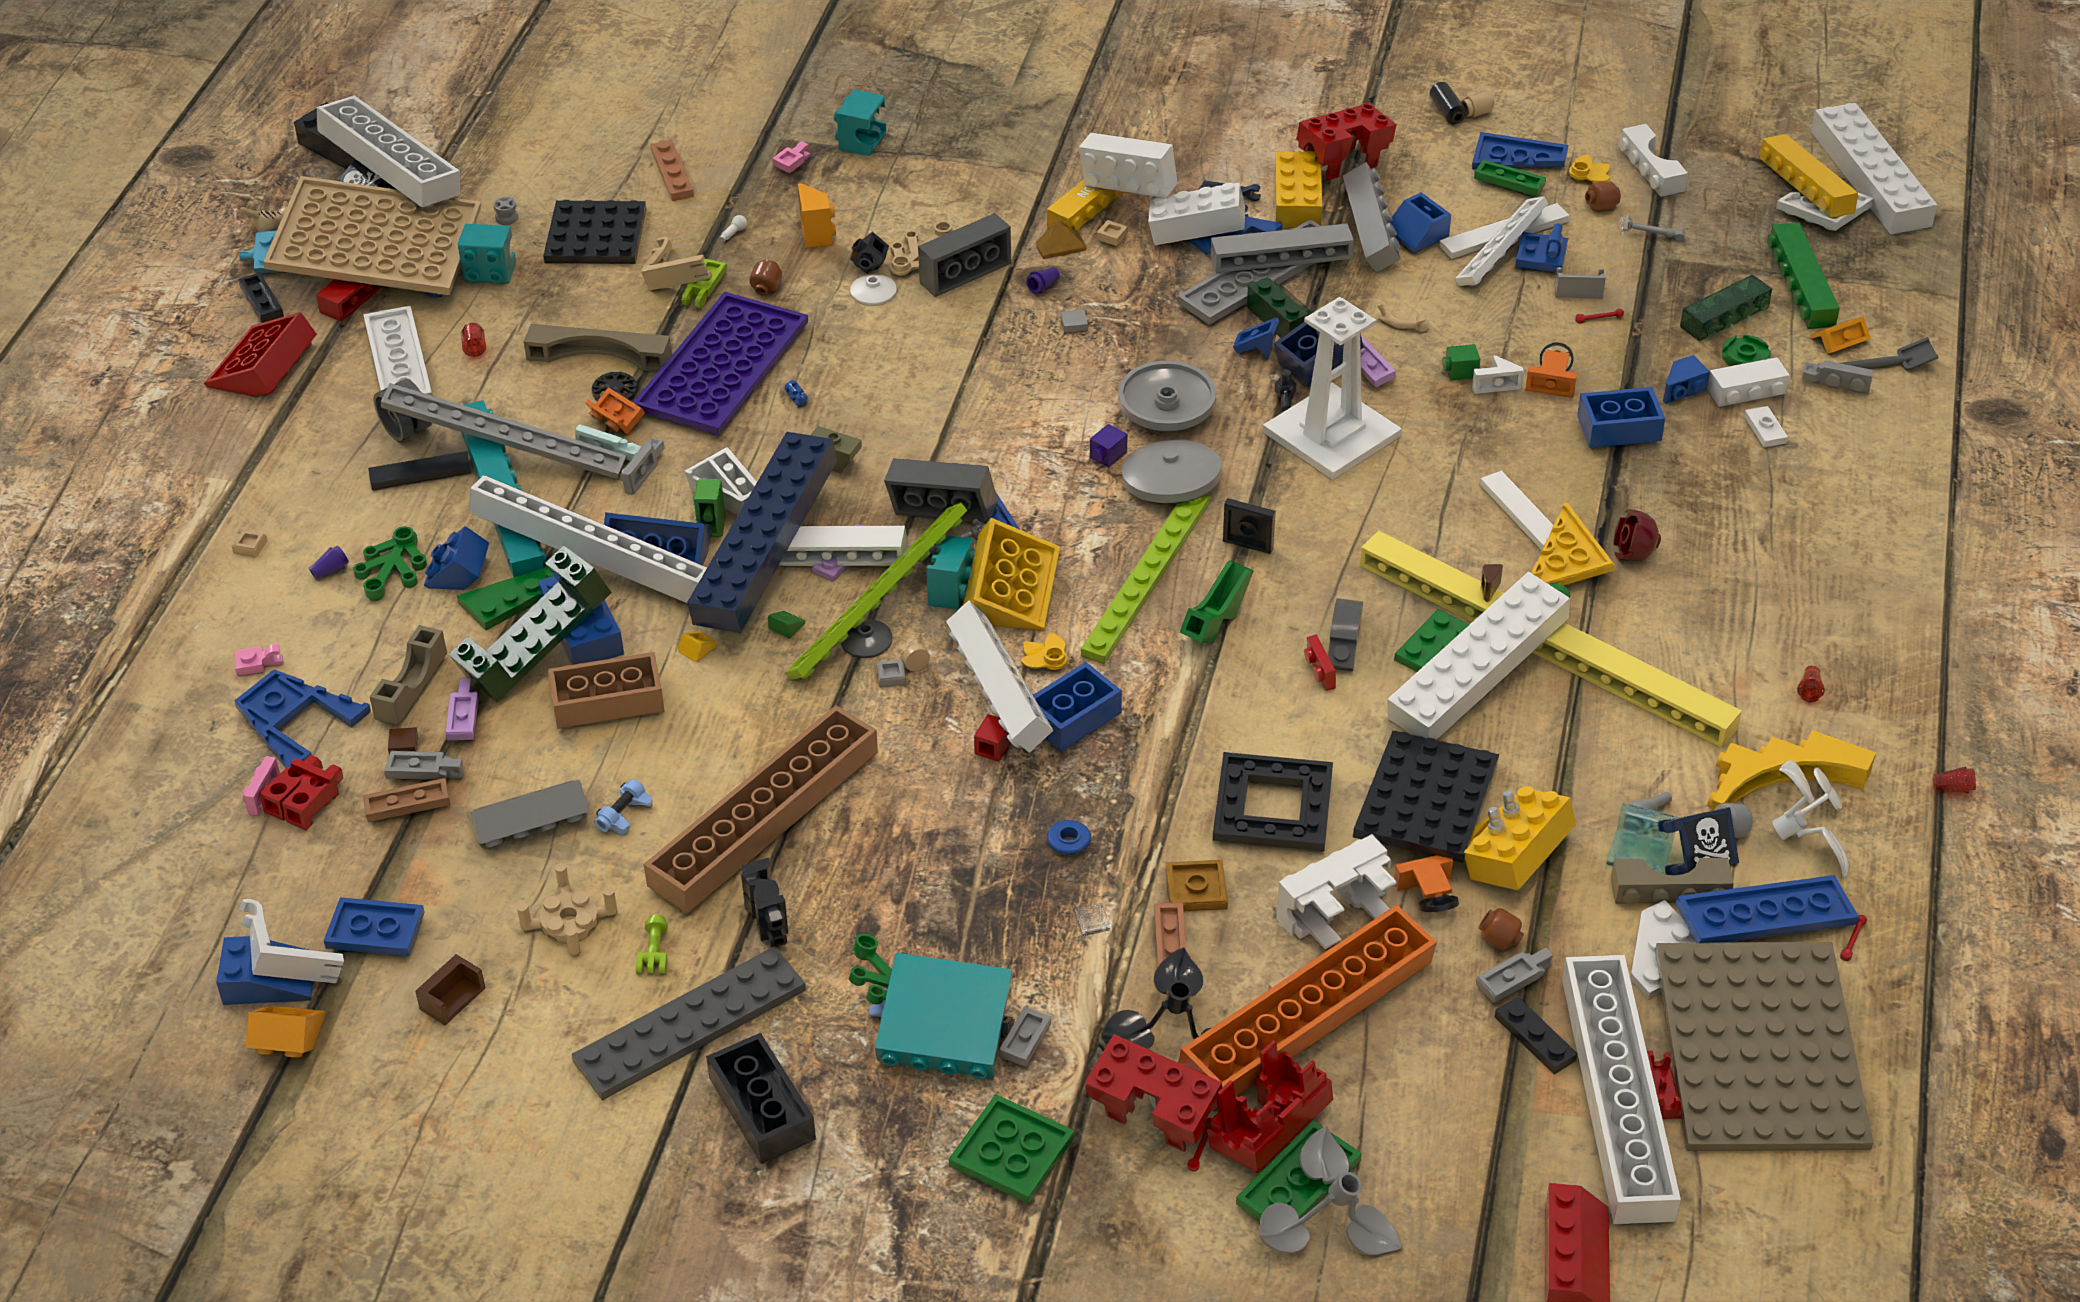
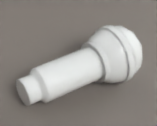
[720,215,747,242]

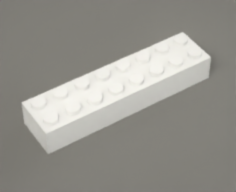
[317,95,460,207]
[1811,103,1937,235]
[1387,571,1570,740]

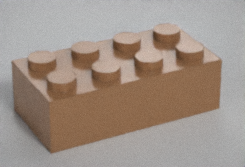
[548,652,665,729]

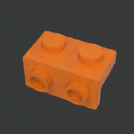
[585,387,645,435]

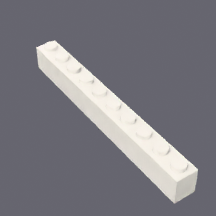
[469,475,707,603]

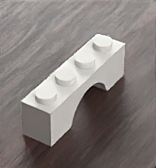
[1619,124,1688,197]

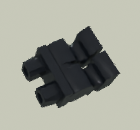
[741,858,788,948]

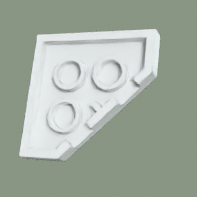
[1776,192,1874,231]
[1630,900,1696,999]

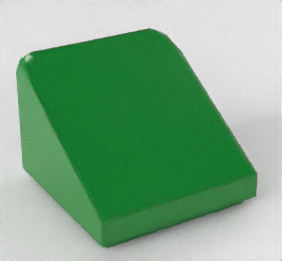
[768,611,805,638]

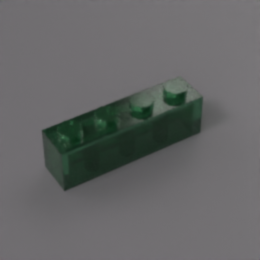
[1680,274,1772,341]

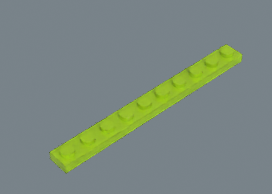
[1081,494,1210,664]
[784,503,967,680]

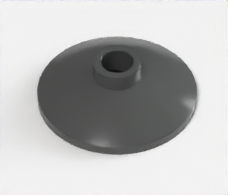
[841,619,892,658]

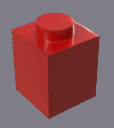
[974,714,1011,762]

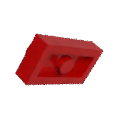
[1304,634,1336,691]

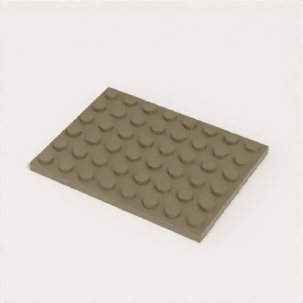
[1655,942,1874,1151]

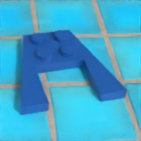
[234,670,371,768]

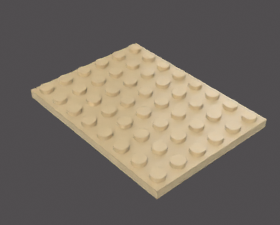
[264,176,481,295]

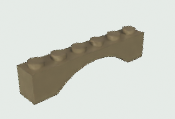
[523,324,672,372]

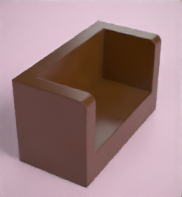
[415,954,486,1025]

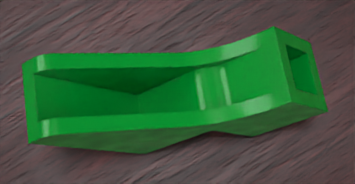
[1179,561,1254,643]

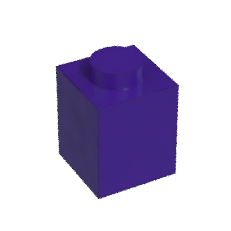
[1090,424,1128,468]

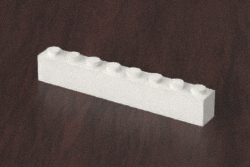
[946,600,1053,753]

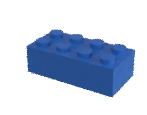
[538,576,624,665]

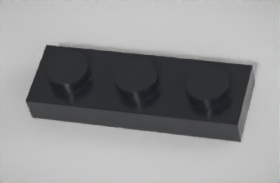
[1494,996,1578,1074]

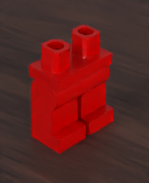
[260,755,344,831]

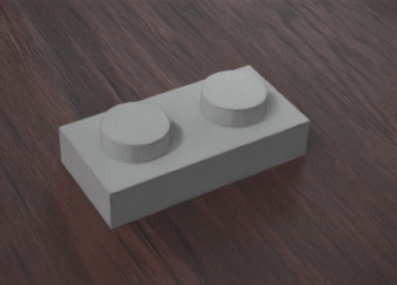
[999,1007,1051,1067]

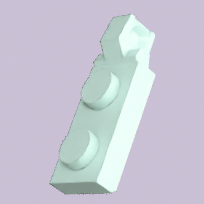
[575,424,641,461]

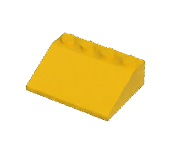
[963,518,1060,631]

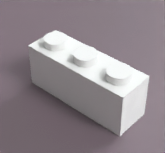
[1707,357,1790,407]

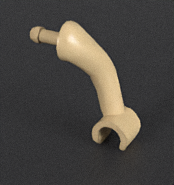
[1377,303,1430,332]

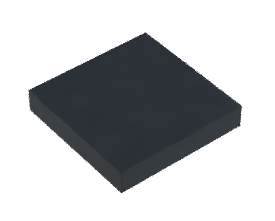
[1223,498,1276,554]

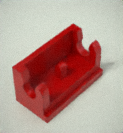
[1647,1050,1682,1119]

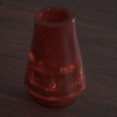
[1797,666,1825,702]
[1933,766,1976,793]

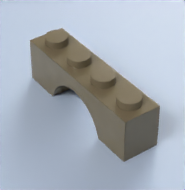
[370,625,447,725]
[1611,858,1734,904]

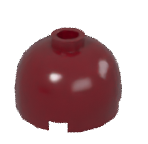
[1613,509,1661,561]

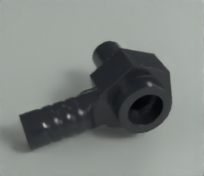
[1274,369,1296,412]

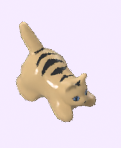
[240,201,288,232]

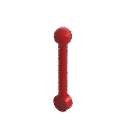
[1575,309,1624,323]
[1840,915,1867,961]
[1187,1117,1212,1172]

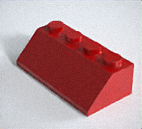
[1545,1183,1610,1302]

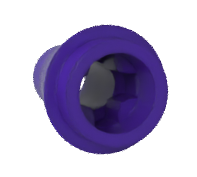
[1026,267,1060,294]
[309,546,349,580]

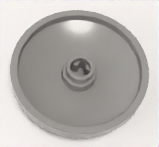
[1119,361,1216,431]
[1122,440,1222,503]

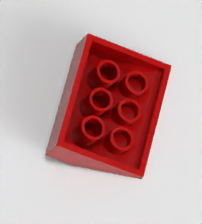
[204,312,317,396]

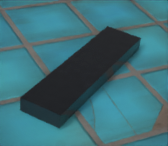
[368,451,471,490]

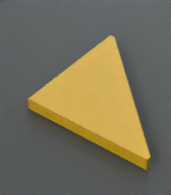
[1531,502,1615,586]

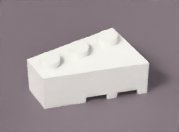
[684,447,757,516]

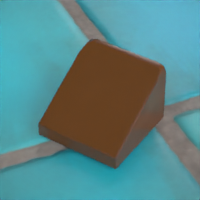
[1481,564,1503,602]

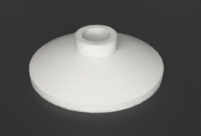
[850,274,897,305]

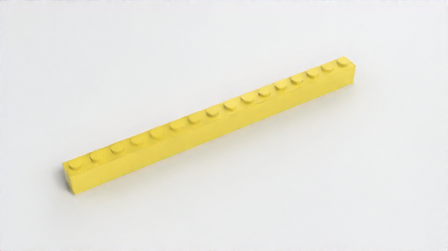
[1360,531,1742,748]

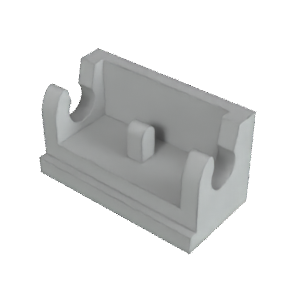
[1554,268,1606,298]

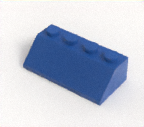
[604,512,712,566]

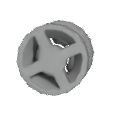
[493,197,518,225]

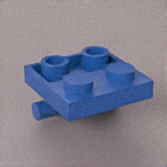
[1515,223,1568,273]

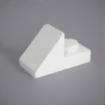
[1472,355,1524,394]

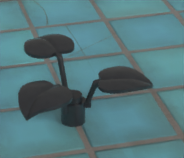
[1101,947,1211,1049]

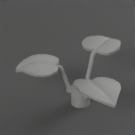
[1259,1126,1402,1256]

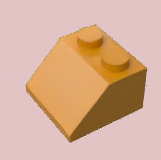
[798,184,836,248]
[245,1005,326,1057]

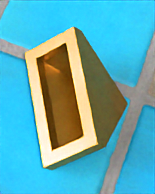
[1036,219,1086,259]

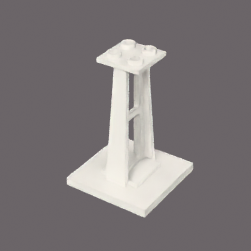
[1263,297,1402,480]

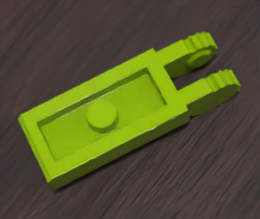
[681,259,727,309]

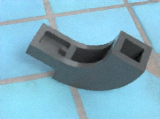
[1328,598,1363,671]

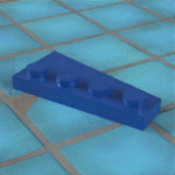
[1472,132,1569,169]

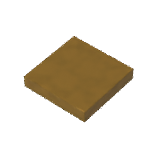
[1166,860,1228,911]

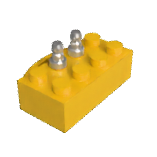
[1464,786,1576,890]

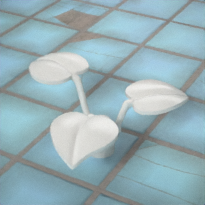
[1772,760,1849,878]

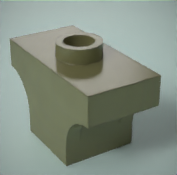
[811,426,862,473]

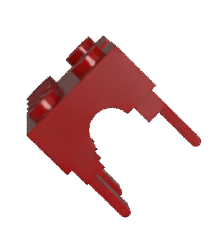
[1296,103,1397,181]
[1084,1034,1223,1152]
[1207,1040,1334,1173]

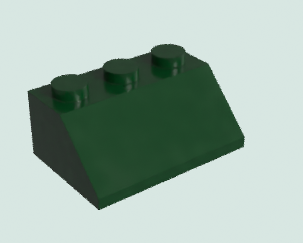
[1247,277,1313,338]

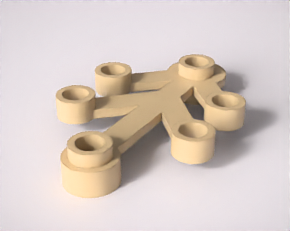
[890,221,952,276]

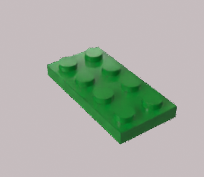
[1236,1121,1362,1221]

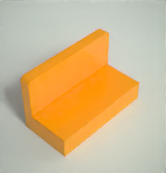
[1810,316,1871,354]

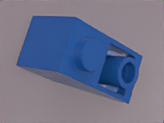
[1663,355,1710,404]

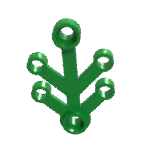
[353,526,427,601]
[849,934,907,1005]

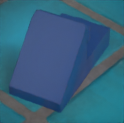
[1233,317,1279,359]

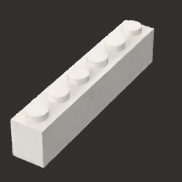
[779,526,908,566]

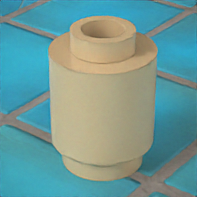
[1461,91,1495,118]

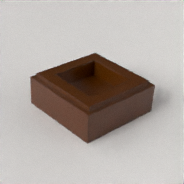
[388,727,418,755]

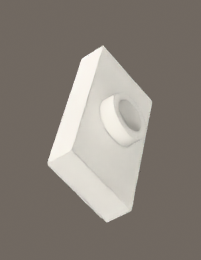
[1744,406,1788,447]

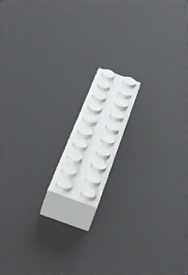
[1562,955,1681,1224]

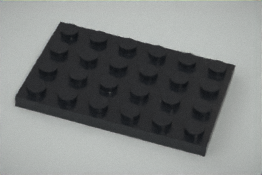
[1353,730,1499,863]

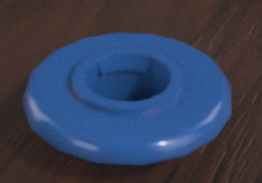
[1047,820,1091,854]

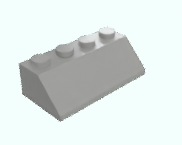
[467,780,589,847]

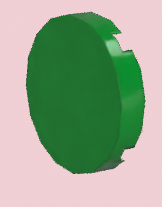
[1722,335,1771,366]

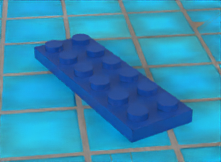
[1675,875,1859,943]

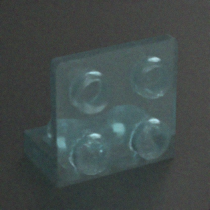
[1606,803,1679,874]

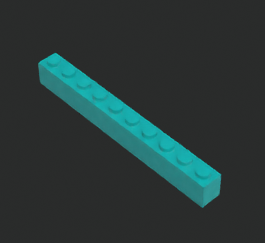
[461,400,547,577]

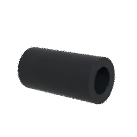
[1429,82,1467,124]

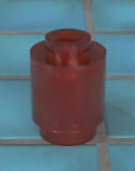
[461,323,486,357]

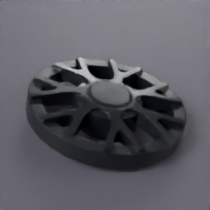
[592,371,637,401]

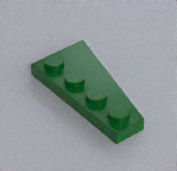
[457,567,554,630]

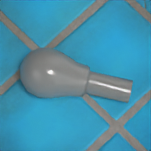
[1626,792,1672,824]

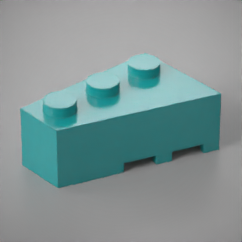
[926,535,975,610]

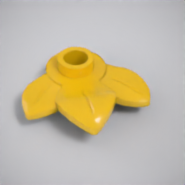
[1569,155,1610,182]
[1020,632,1068,670]

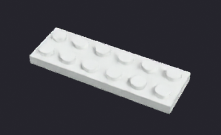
[363,306,432,396]

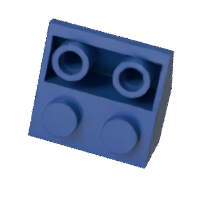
[1390,192,1451,253]
[424,526,489,590]

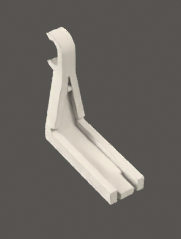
[239,899,344,983]

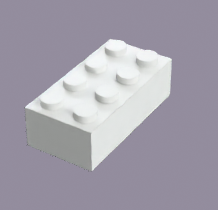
[1079,133,1178,198]
[1148,183,1245,245]

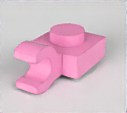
[772,141,811,173]
[235,644,283,676]

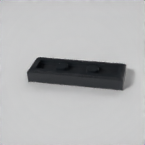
[238,273,284,323]

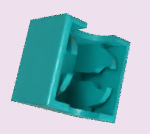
[834,89,887,156]
[457,223,516,283]

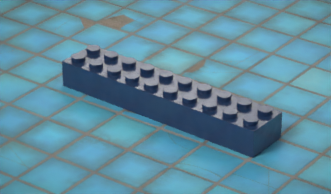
[687,432,837,633]

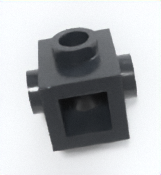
[850,231,889,274]

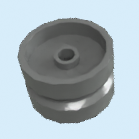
[373,379,432,442]

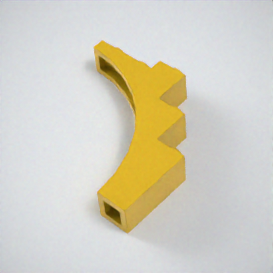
[1707,730,1876,811]

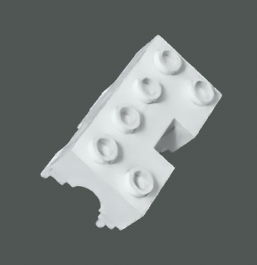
[1276,834,1396,950]

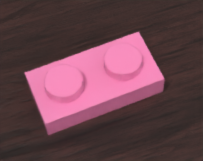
[243,756,280,816]

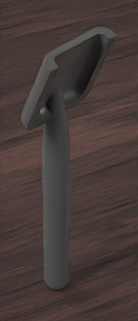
[1841,337,1939,370]

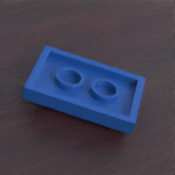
[324,897,425,956]

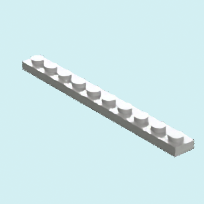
[381,383,626,480]

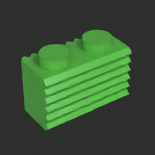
[693,479,726,537]

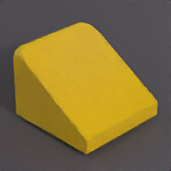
[678,631,718,662]

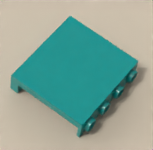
[875,953,1013,1079]

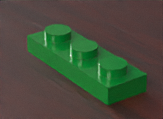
[1474,160,1546,197]

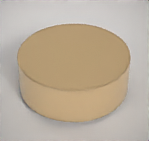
[902,644,930,671]

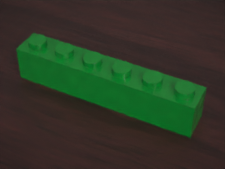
[1767,223,1840,329]

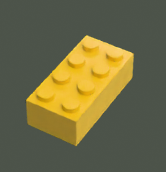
[1274,151,1322,228]

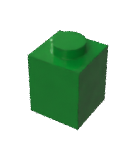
[1442,344,1481,381]

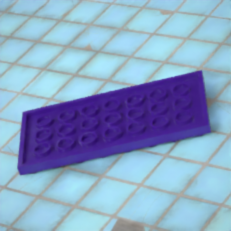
[633,292,808,435]

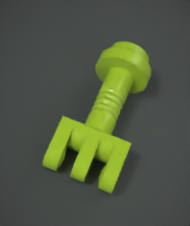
[636,914,668,974]

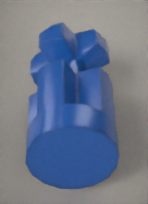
[784,380,808,406]

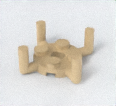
[517,863,617,956]

